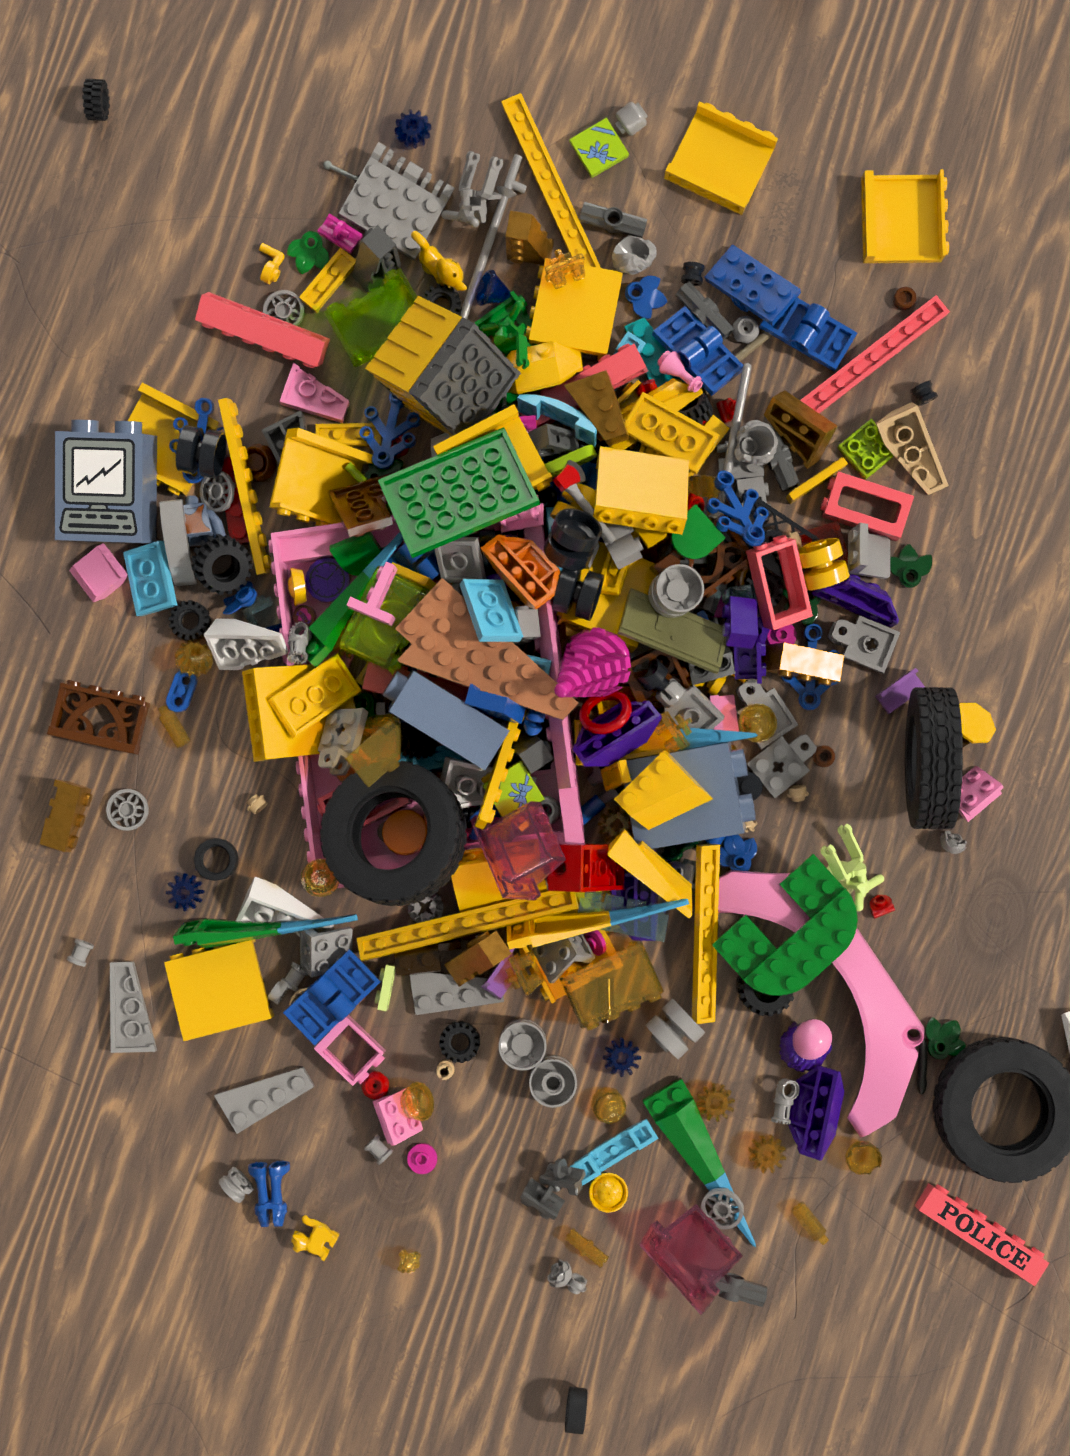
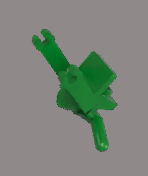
[480,300,531,369]

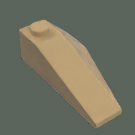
[875,402,949,495]

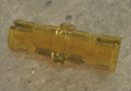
[564,1228,609,1268]

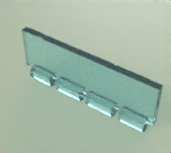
[578,891,669,942]

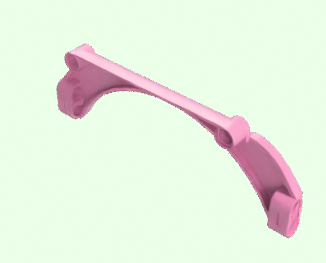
[718,870,924,1138]

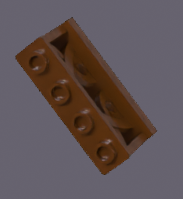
[649,514,749,610]
[627,648,693,726]
[47,680,150,755]

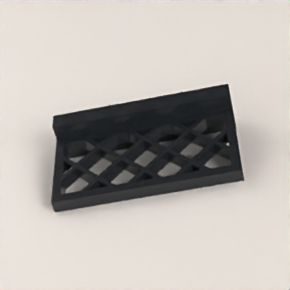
[721,489,819,580]

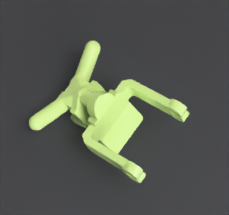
[821,824,884,911]

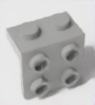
[848,523,890,579]

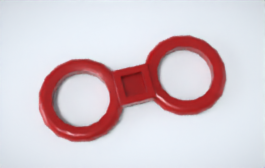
[579,691,632,735]

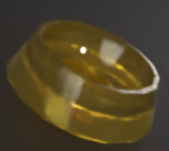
[738,704,777,743]
[301,858,339,897]
[400,1082,434,1121]

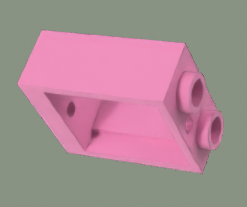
[314,1015,386,1086]

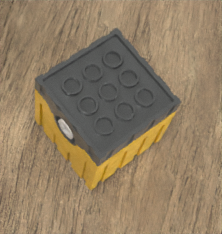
[365,296,521,436]

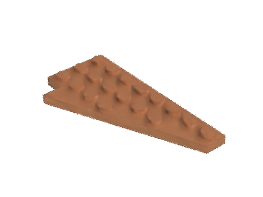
[395,578,579,720]

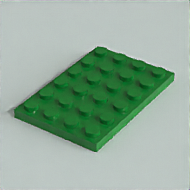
[378,427,540,558]

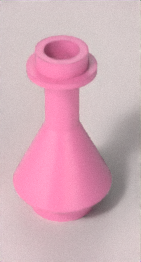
[658,351,703,393]

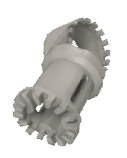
[287,622,313,664]
[267,962,308,1005]
[771,1078,799,1124]

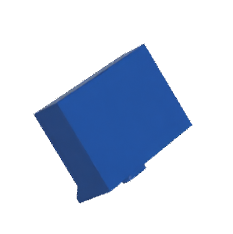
[464,683,526,724]

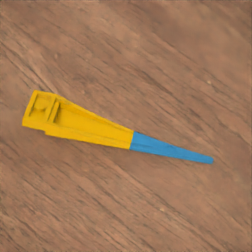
[574,719,758,766]
[507,899,689,950]

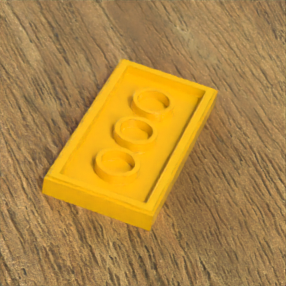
[625,392,720,475]
[267,653,362,739]

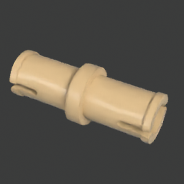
[436,1060,455,1080]

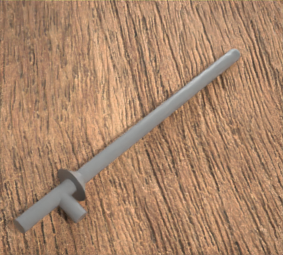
[459,154,527,319]
[708,363,752,557]

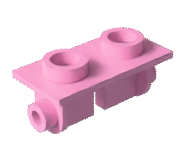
[500,503,544,533]

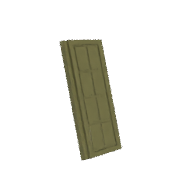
[618,588,726,674]

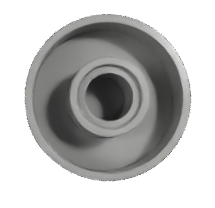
[648,564,704,618]
[645,998,706,1060]
[499,1018,546,1070]
[529,1055,577,1108]

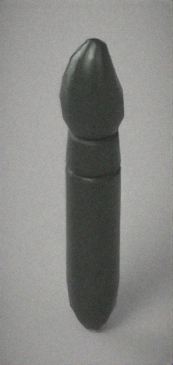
[917,1039,928,1094]

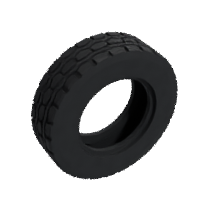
[905,687,963,830]
[320,760,467,906]
[933,1037,1070,1183]

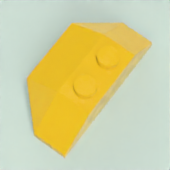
[507,341,583,394]

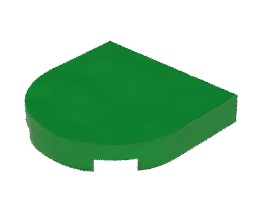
[671,504,725,559]
[329,531,382,576]

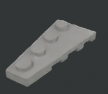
[110,961,157,1053]
[410,972,504,1015]
[214,1067,315,1134]

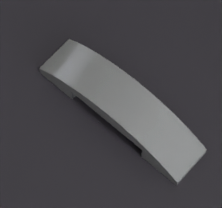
[159,499,197,586]

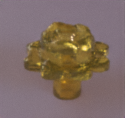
[397,1249,421,1273]

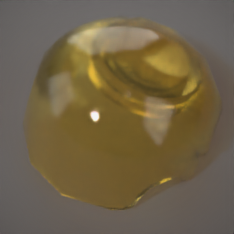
[591,1087,627,1124]
[845,1140,882,1175]

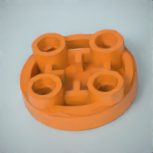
[382,810,427,856]

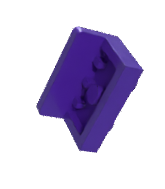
[734,634,766,684]

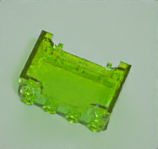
[324,268,417,367]
[339,566,430,675]

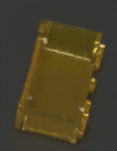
[559,941,664,1031]

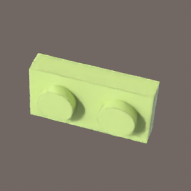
[375,964,396,1011]

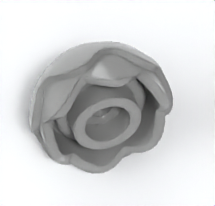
[732,316,759,343]
[940,830,967,854]
[547,1259,572,1288]

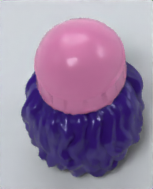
[779,1019,832,1072]

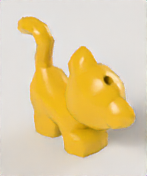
[411,230,467,291]

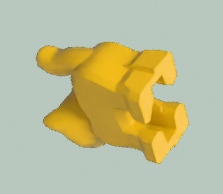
[291,1215,339,1261]

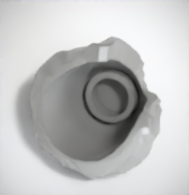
[612,235,657,275]
[734,420,778,466]

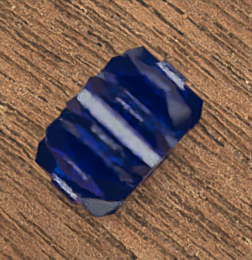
[394,109,432,149]
[166,873,205,911]
[603,1038,641,1077]

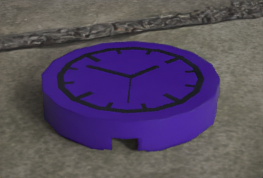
[305,558,350,602]

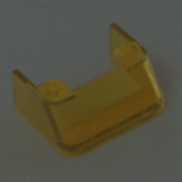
[326,714,401,787]

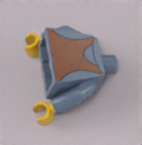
[163,496,226,547]

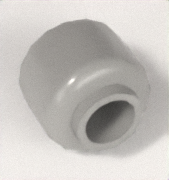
[615,102,648,136]

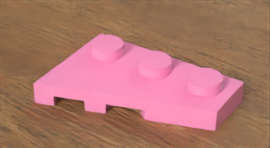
[279,362,350,423]

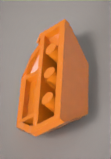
[481,534,560,610]

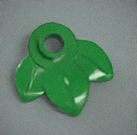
[287,231,329,274]

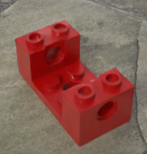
[547,844,624,892]

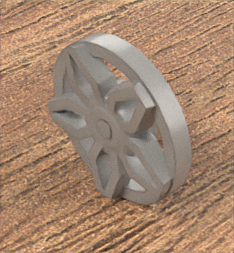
[263,290,304,326]
[200,471,236,512]
[106,789,149,831]
[701,1188,744,1229]

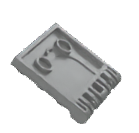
[338,142,455,261]

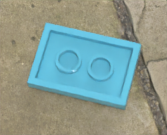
[123,541,177,616]
[459,579,523,642]

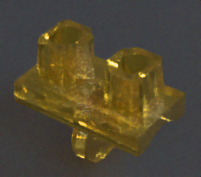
[545,249,585,289]
[655,711,693,753]
[503,952,544,996]

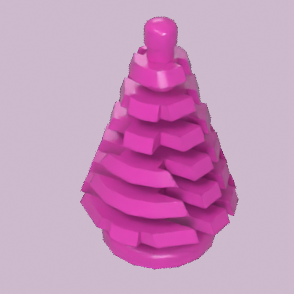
[554,627,631,698]

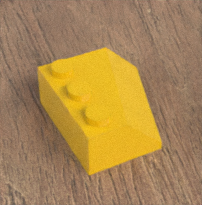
[614,750,713,830]

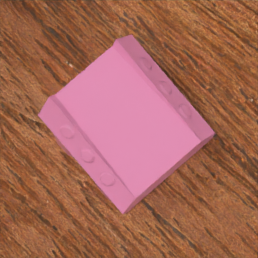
[69,543,128,602]

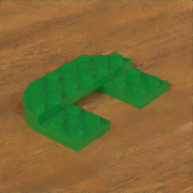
[712,854,858,995]

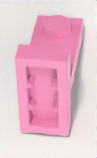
[347,562,398,627]

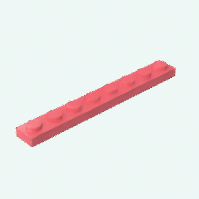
[800,295,950,414]

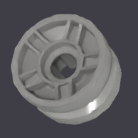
[219,1167,254,1203]

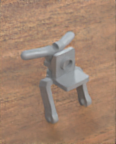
[441,151,503,227]

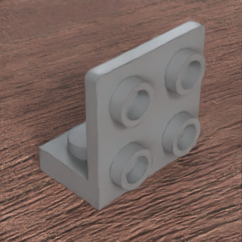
[300,926,352,978]
[533,934,596,983]

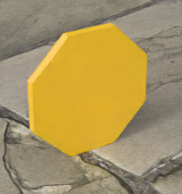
[959,703,996,743]

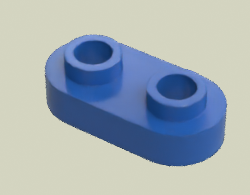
[166,669,198,713]

